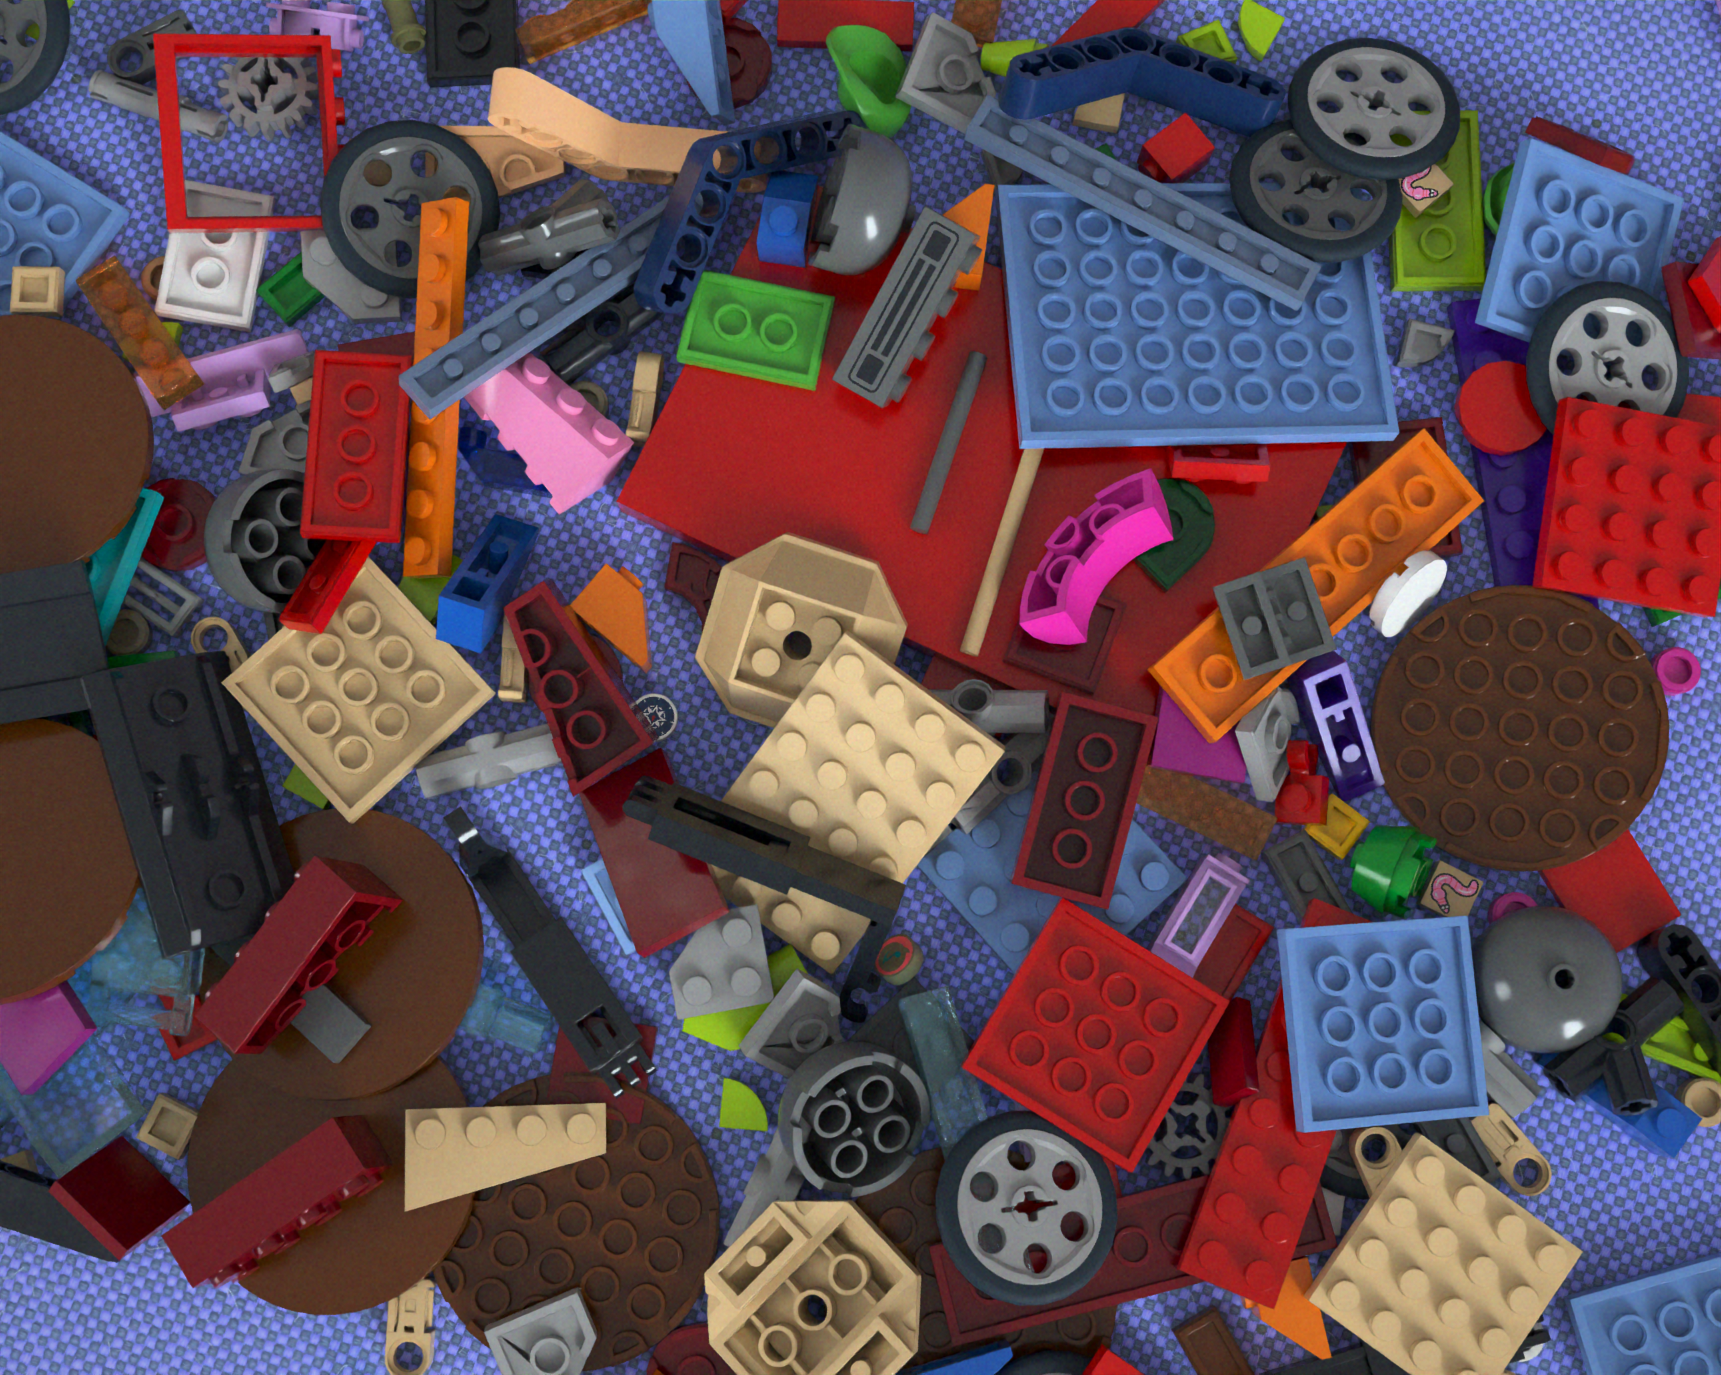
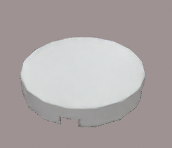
[1369,550,1447,637]

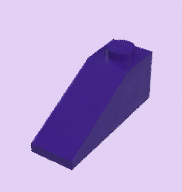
[1287,651,1385,802]

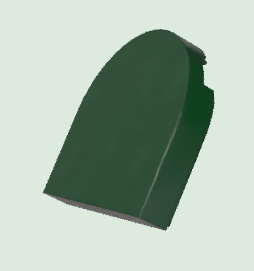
[1133,478,1215,593]

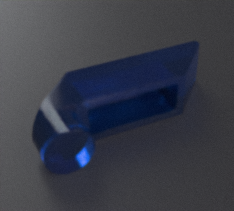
[457,427,553,498]

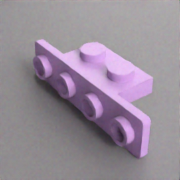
[133,329,309,432]

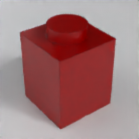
[1137,113,1215,183]

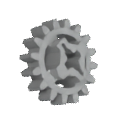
[218,57,319,141]

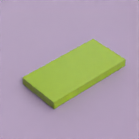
[1388,110,1486,292]

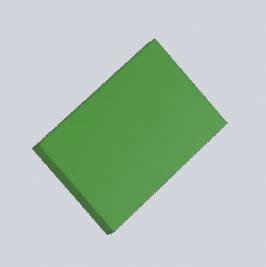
[676,270,835,391]

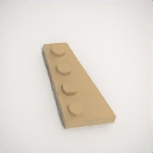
[405,1103,606,1211]

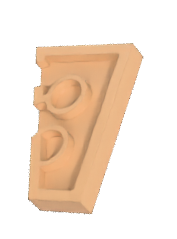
[425,126,566,207]

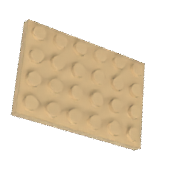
[712,630,1006,975]

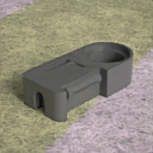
[107,10,197,85]

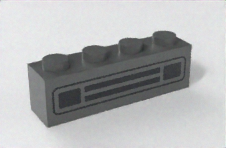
[832,206,982,408]

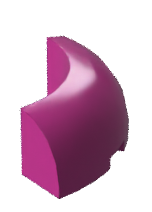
[1019,468,1174,645]

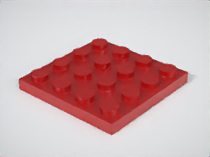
[1532,397,1721,618]
[960,898,1230,1173]

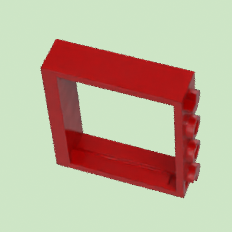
[153,34,345,233]

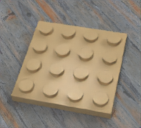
[221,556,496,824]
[1303,1132,1583,1375]

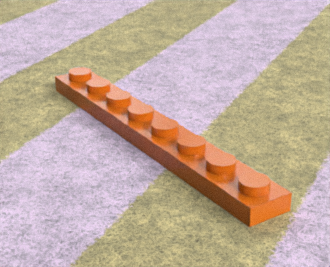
[403,197,469,578]

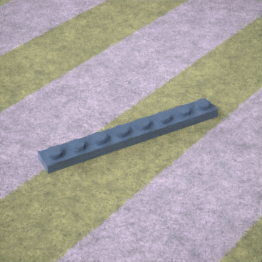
[964,95,1322,311]
[399,193,703,419]

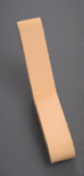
[488,67,768,193]

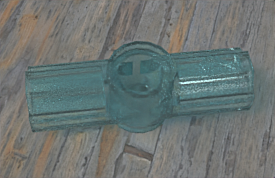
[458,981,553,1054]

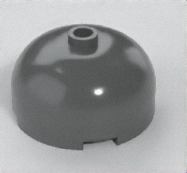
[808,124,916,276]
[204,469,326,613]
[1471,906,1622,1053]
[778,1041,930,1197]

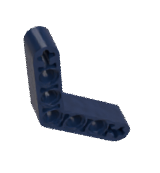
[998,27,1286,137]
[634,111,867,314]

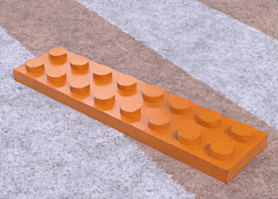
[1147,428,1484,744]

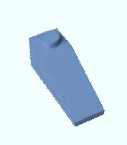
[648,0,735,125]

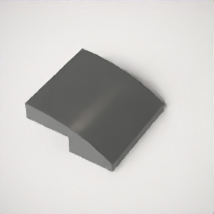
[1212,557,1337,680]

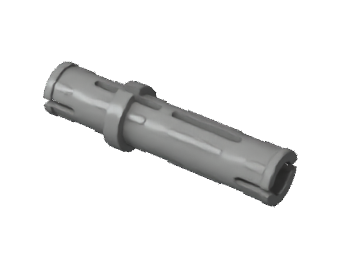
[89,70,228,143]

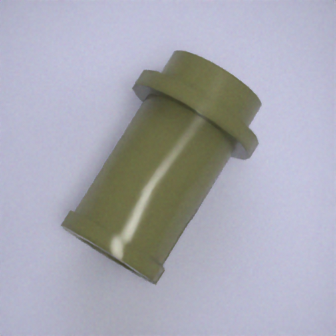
[382,0,427,54]

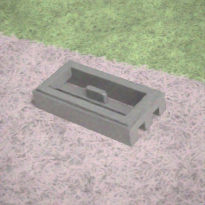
[123,558,205,639]

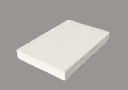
[155,180,275,332]

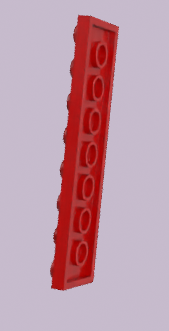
[1176,898,1372,1309]

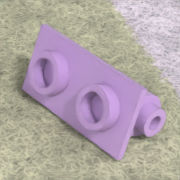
[266,0,369,52]

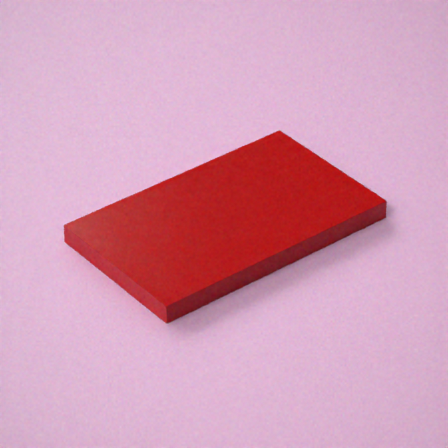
[616,169,1347,778]

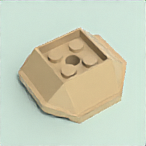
[695,532,908,728]
[704,1200,921,1375]

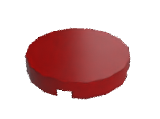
[1454,361,1547,456]

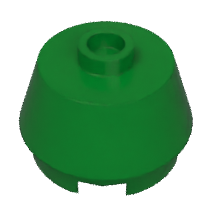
[1350,825,1437,920]

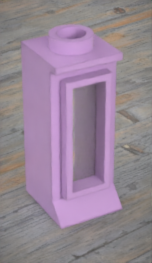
[1146,853,1250,978]

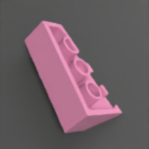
[464,352,635,515]

